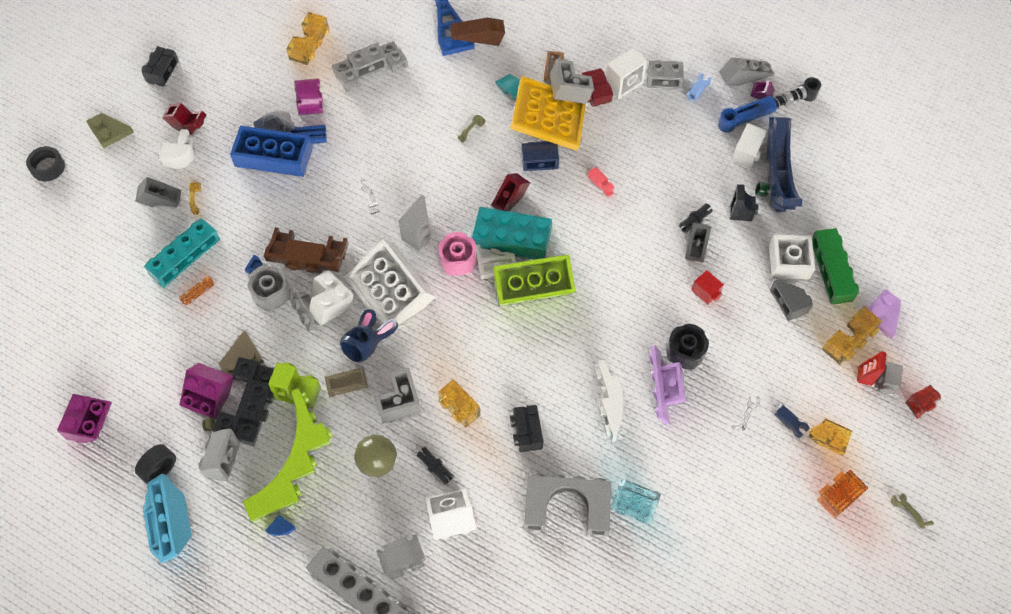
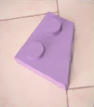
[861,289,901,339]

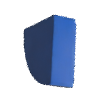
[244,255,263,275]
[265,515,296,536]

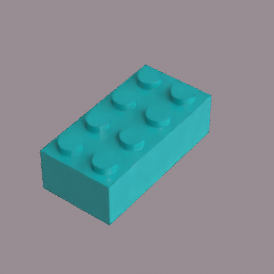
[472,207,552,260]

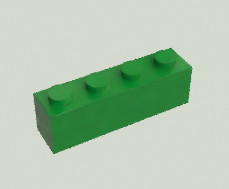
[812,228,859,305]

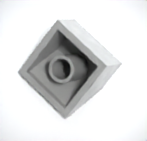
[398,195,430,251]
[199,429,240,482]

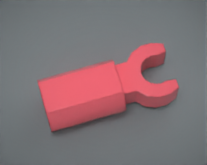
[588,167,615,197]

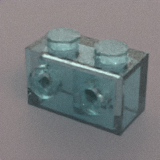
[611,478,661,524]

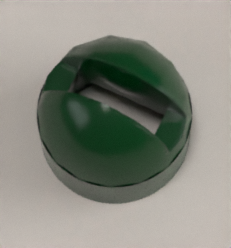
[755,182,770,197]

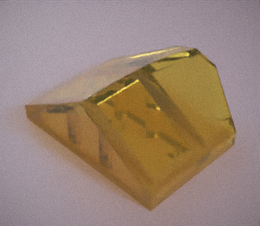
[809,419,852,456]

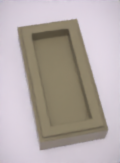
[325,368,368,397]

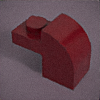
[162,103,207,135]

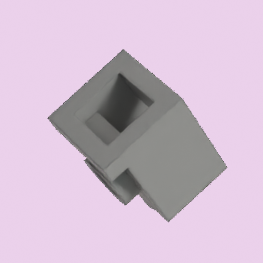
[877,361,903,394]

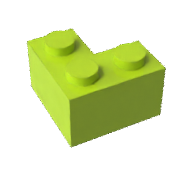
[269,362,321,409]

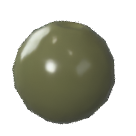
[354,435,397,478]

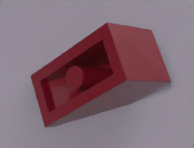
[491,173,531,211]

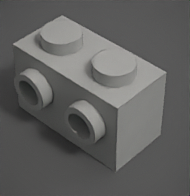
[647,60,684,89]

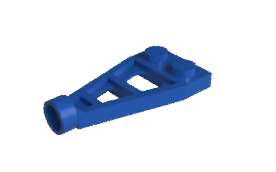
[435,0,475,56]

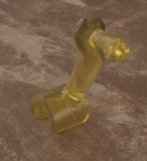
[189,182,201,215]

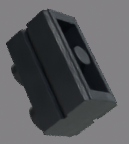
[142,46,179,87]
[510,405,544,453]

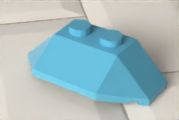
[143,474,192,563]

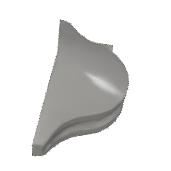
[253,111,295,132]

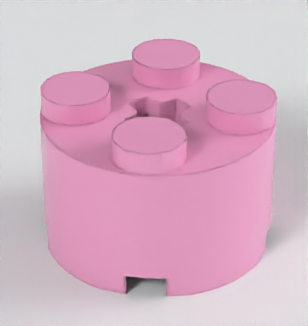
[438,232,477,276]

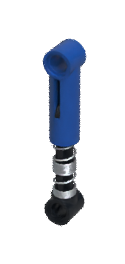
[718,77,821,133]

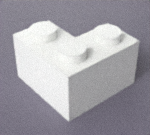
[309,270,354,325]

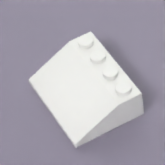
[344,239,436,326]

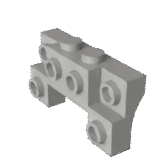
[332,41,408,92]

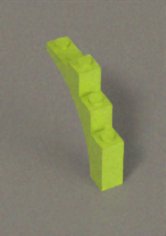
[243,388,333,522]

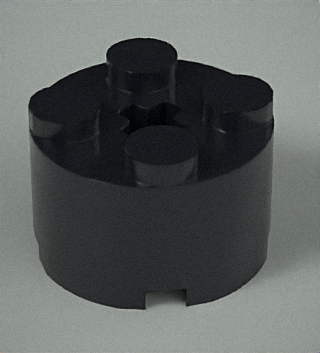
[666,324,709,370]

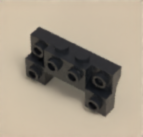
[213,357,274,447]

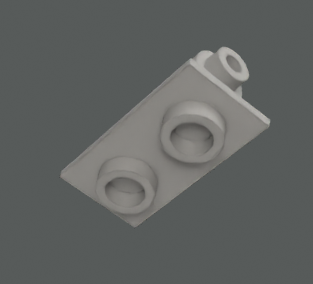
[291,290,320,331]

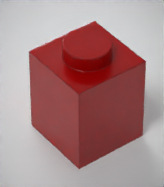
[691,270,724,305]

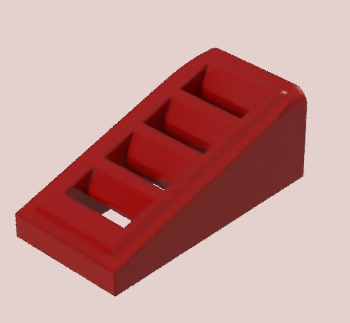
[857,351,887,386]

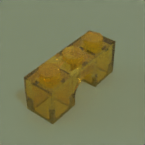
[286,12,329,65]
[822,306,882,365]

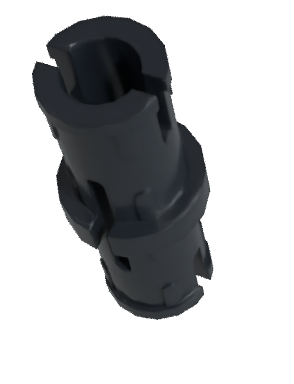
[679,203,713,233]
[416,447,454,485]

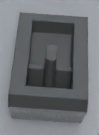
[685,223,712,262]

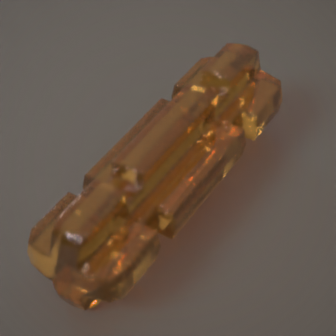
[179,276,214,306]

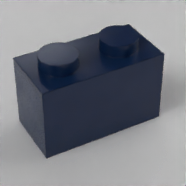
[521,141,559,171]

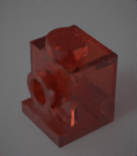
[905,385,941,419]

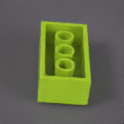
[492,254,576,307]

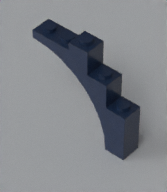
[766,117,803,212]

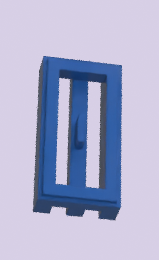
[291,125,327,144]

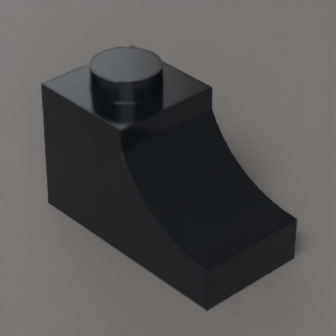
[730,184,759,222]

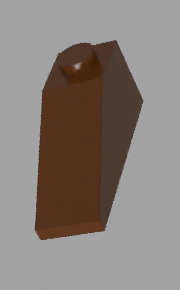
[450,17,505,46]

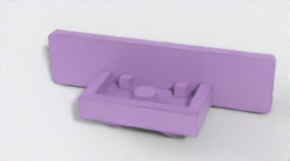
[649,345,687,424]

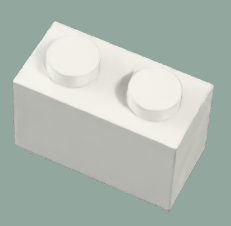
[732,123,768,167]

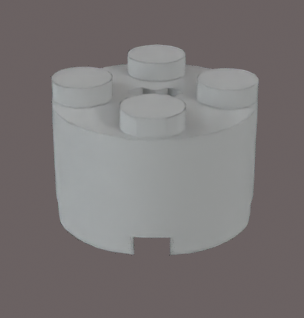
[247,265,290,311]
[376,535,426,580]

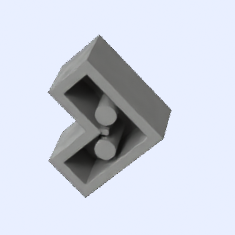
[550,59,594,104]
[375,368,421,424]

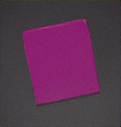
[751,81,775,99]

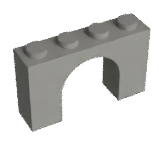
[524,473,611,536]

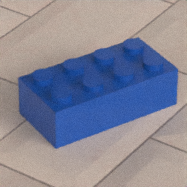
[230,125,313,177]

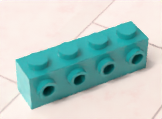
[144,218,220,288]

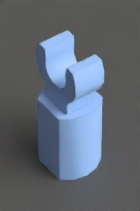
[686,73,711,102]

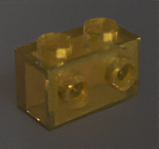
[438,379,481,428]

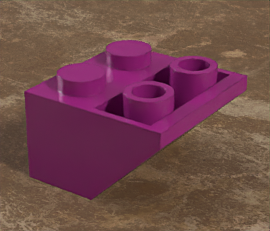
[179,363,233,419]
[57,394,112,443]

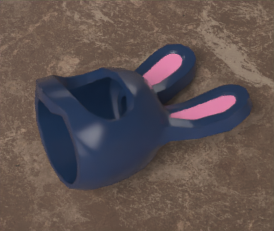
[340,309,398,363]

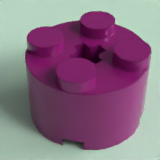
[294,78,323,115]

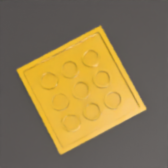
[510,76,586,151]

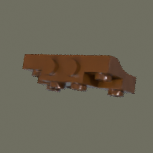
[264,227,349,273]

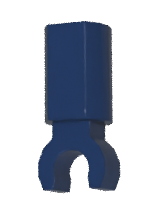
[774,405,810,439]

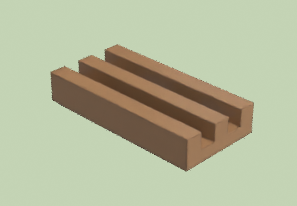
[544,51,564,82]

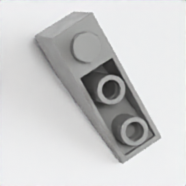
[719,57,774,86]

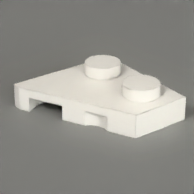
[476,244,516,279]

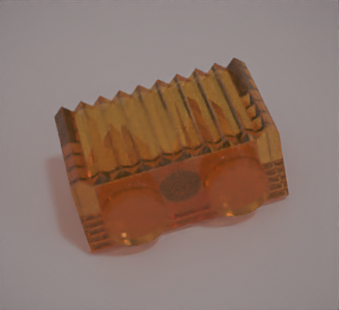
[817,470,868,519]

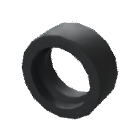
[26,146,65,182]
[135,444,176,484]

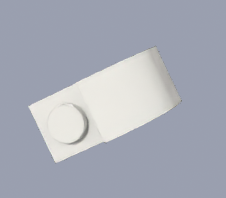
[159,129,195,169]

